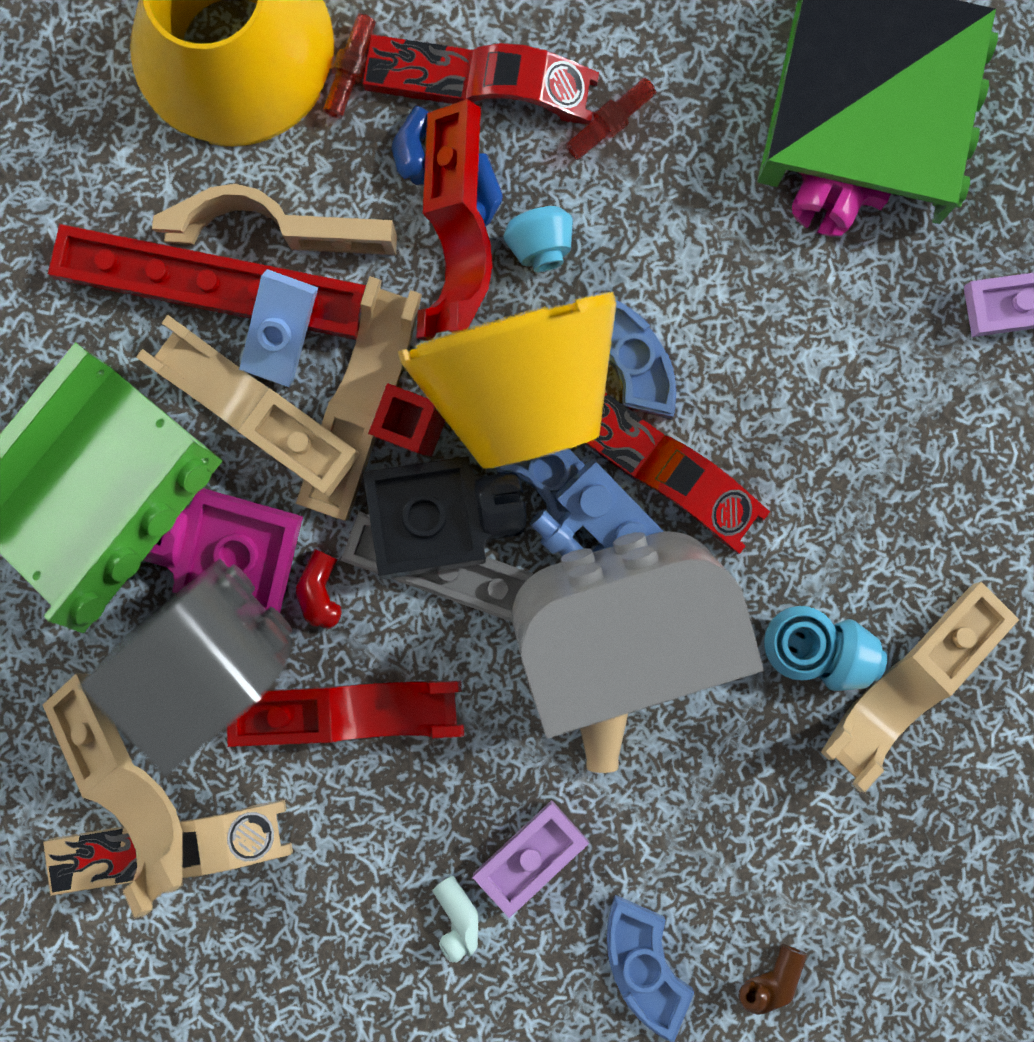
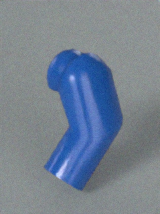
[391,106,428,185]
[477,153,503,227]

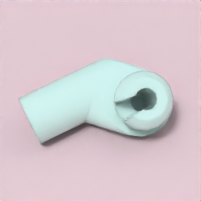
[432,875,478,963]

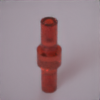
[323,14,376,119]
[565,77,657,160]

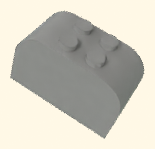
[512,532,764,739]

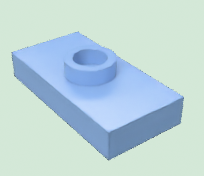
[239,269,318,387]

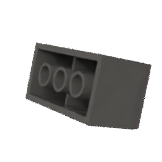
[79,559,293,778]

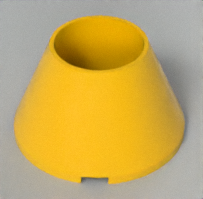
[130,0,335,147]
[398,292,616,468]

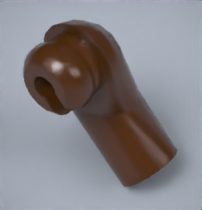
[738,944,808,1015]

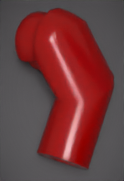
[296,548,342,629]

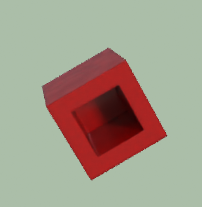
[368,383,445,457]

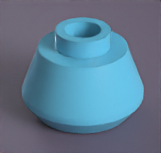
[503,206,573,272]
[764,606,838,680]
[819,619,887,691]

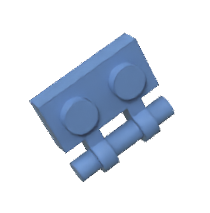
[530,458,665,556]

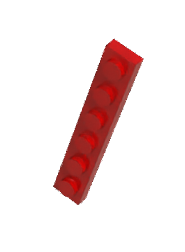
[48,224,366,340]

